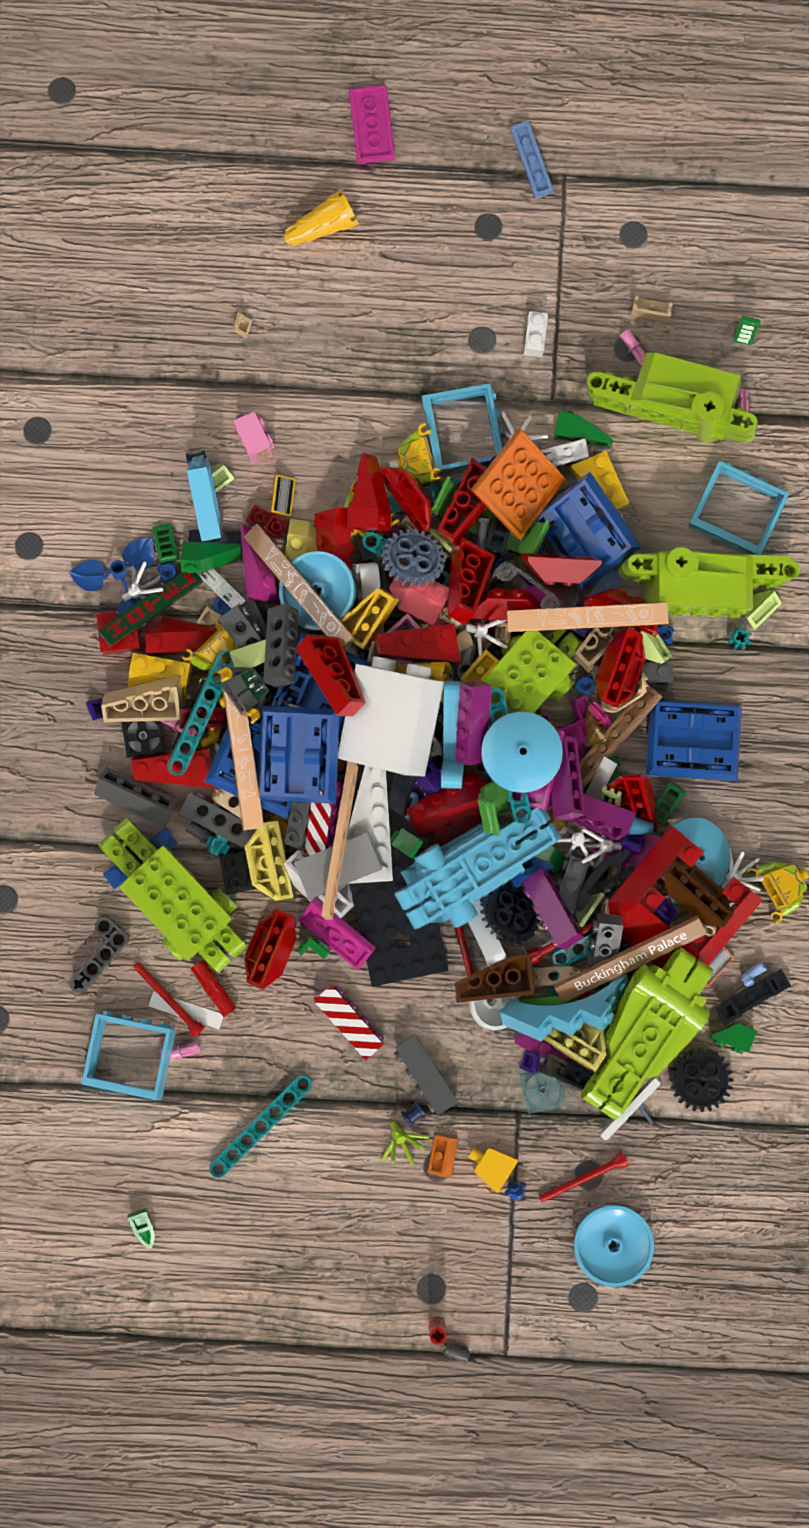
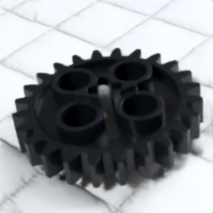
[480,882,541,945]
[669,1047,734,1112]

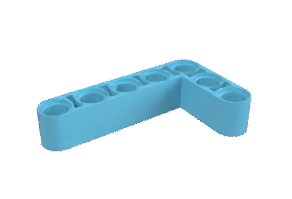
[441,681,464,789]

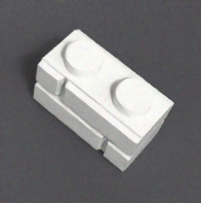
[523,311,548,357]

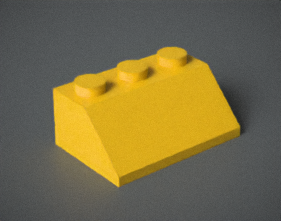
[128,653,193,704]

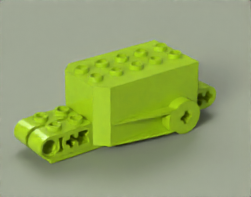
[587,352,757,443]
[618,547,800,618]
[581,947,713,1120]

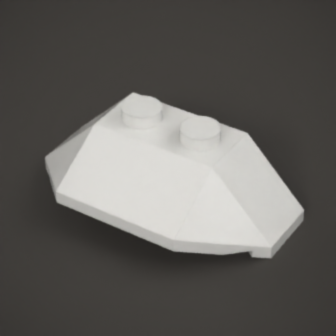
[284,850,354,918]

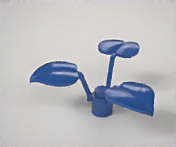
[69,537,155,625]

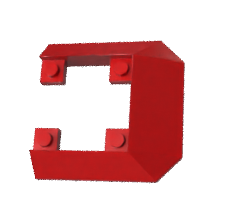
[608,825,763,969]

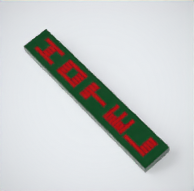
[98,572,203,647]

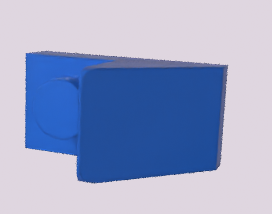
[512,856,554,888]

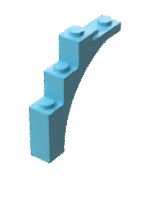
[500,974,629,1042]

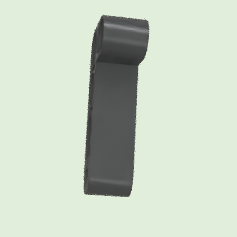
[70,917,130,993]

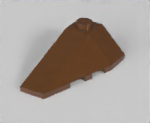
[454,954,535,1003]

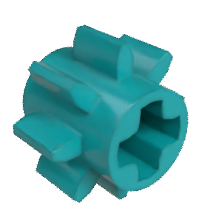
[728,626,752,650]
[206,834,230,857]

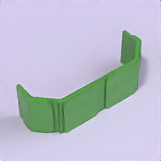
[432,477,550,554]
[478,781,583,836]

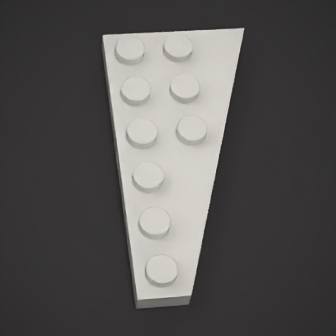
[346,765,393,884]

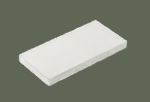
[600,1075,661,1140]

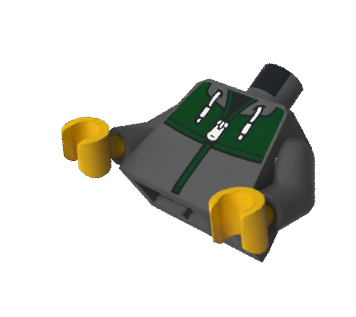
[217,667,269,723]

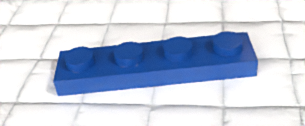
[103,827,178,890]

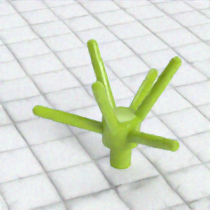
[381,1121,430,1166]

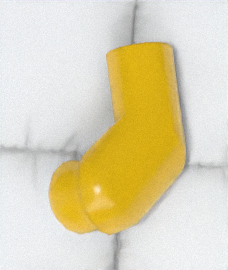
[200,727,221,747]

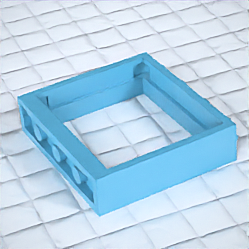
[422,384,505,474]
[187,455,222,541]
[688,461,790,555]
[81,1010,176,1100]

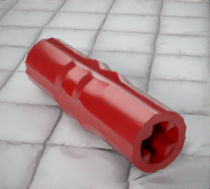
[190,959,237,1018]
[428,1316,447,1345]

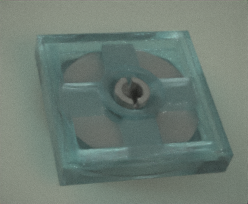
[519,1070,566,1114]

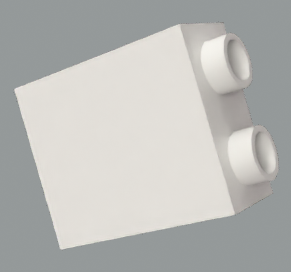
[338,656,444,776]

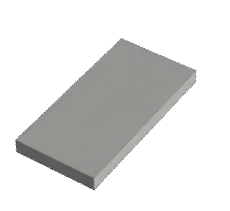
[294,832,382,899]

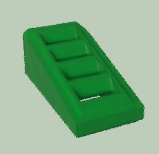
[733,316,761,345]
[152,523,180,565]
[656,781,686,825]

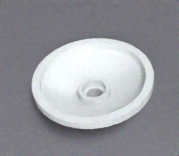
[469,996,521,1030]

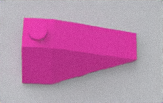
[240,525,280,605]

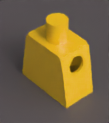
[468,1146,518,1193]

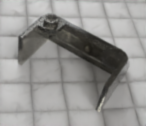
[483,555,579,639]

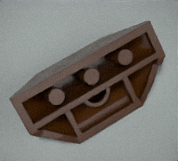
[663,860,734,928]

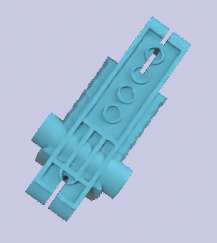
[394,807,561,929]

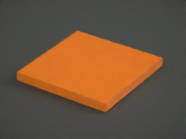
[471,429,567,540]

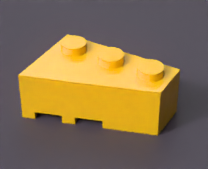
[569,451,629,512]
[341,588,399,649]

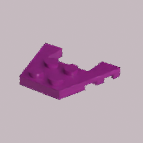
[539,695,592,761]

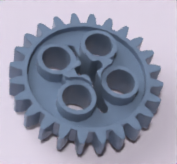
[381,528,446,588]

